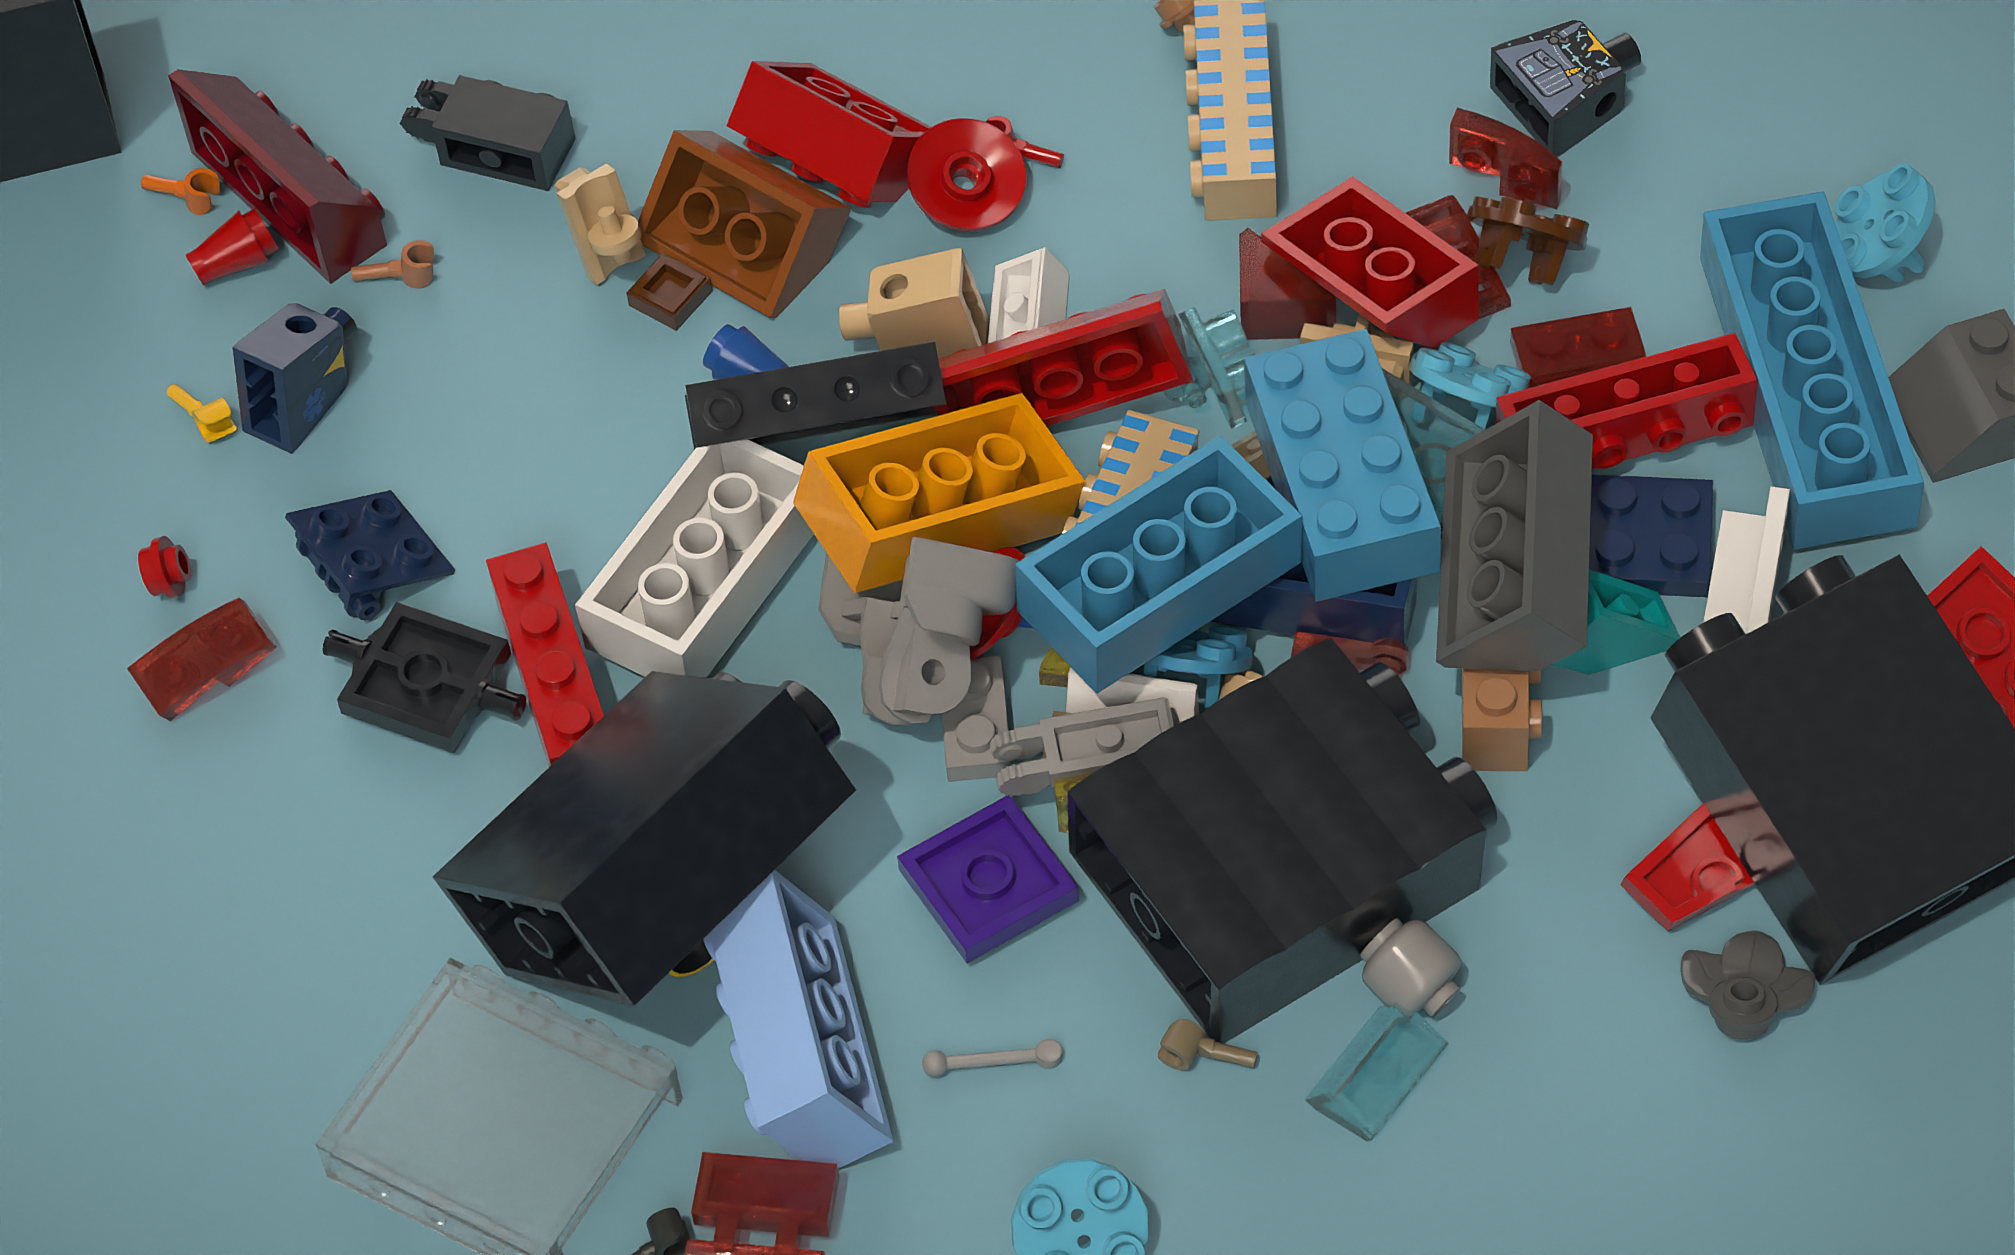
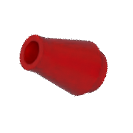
[185,208,279,286]

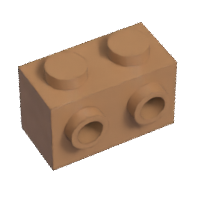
[1461,668,1542,771]

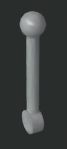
[922,1039,1062,1077]

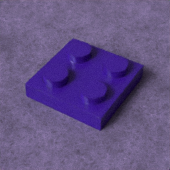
[897,795,1079,963]

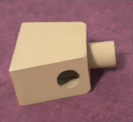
[839,248,989,359]

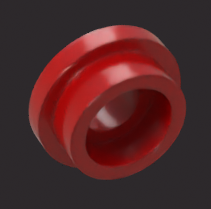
[138,536,191,598]

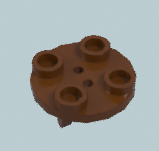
[1466,196,1590,286]

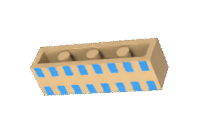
[1183,0,1277,221]
[1062,410,1199,534]

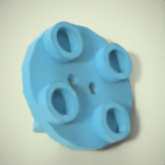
[1834,163,1936,282]
[1408,342,1531,437]
[1011,1158,1149,1255]

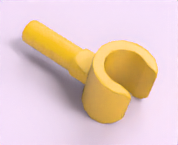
[166,384,237,443]

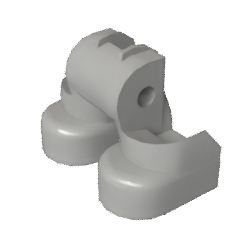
[818,537,1019,725]

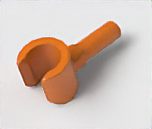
[141,168,220,215]

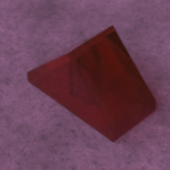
[1239,228,1336,340]

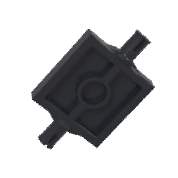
[322,602,526,753]

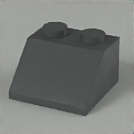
[1888,309,2015,483]

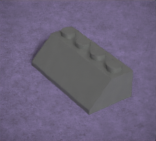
[1436,400,1593,671]

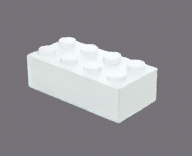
[575,440,814,678]

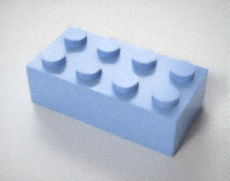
[703,870,894,1175]

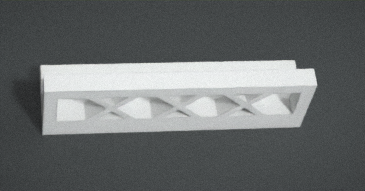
[1703,486,1790,634]

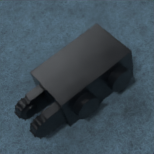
[399,75,575,191]

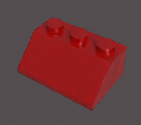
[726,61,931,208]
[1261,176,1479,349]

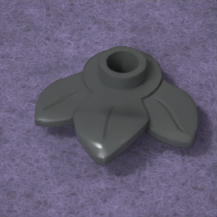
[1680,930,1815,1039]

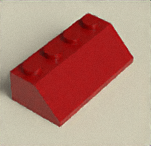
[934,289,1194,427]

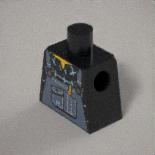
[1490,20,1641,160]

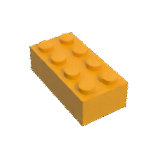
[793,393,1086,594]

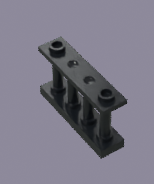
[685,342,946,450]

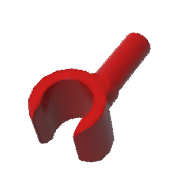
[986,116,1064,168]

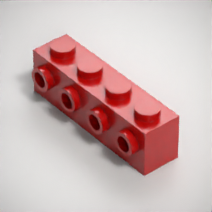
[1496,333,1757,469]

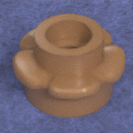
[1153,0,1195,32]

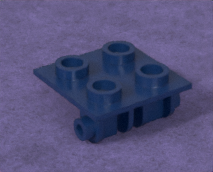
[285,490,455,621]

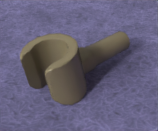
[1158,1019,1257,1071]

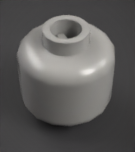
[1360,918,1461,1019]

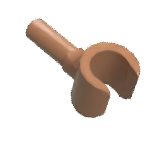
[351,240,434,289]

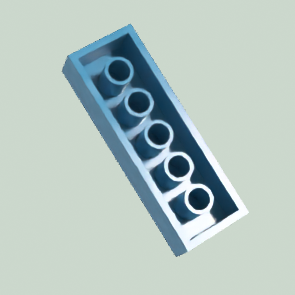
[1700,191,1924,549]

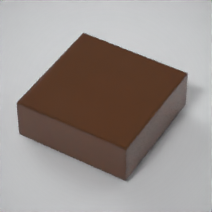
[626,253,713,331]

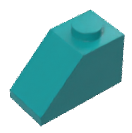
[1551,570,1681,675]

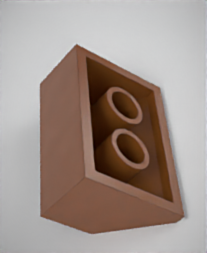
[638,130,851,318]

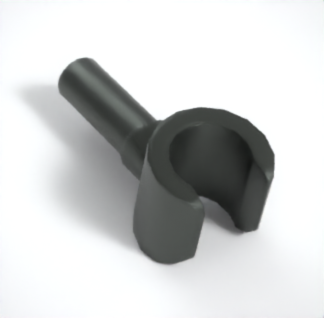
[631,1208,691,1255]

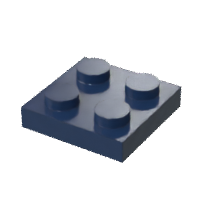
[1589,474,1713,598]

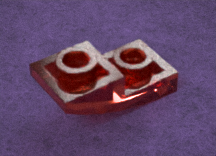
[1449,108,1562,209]
[127,598,277,721]

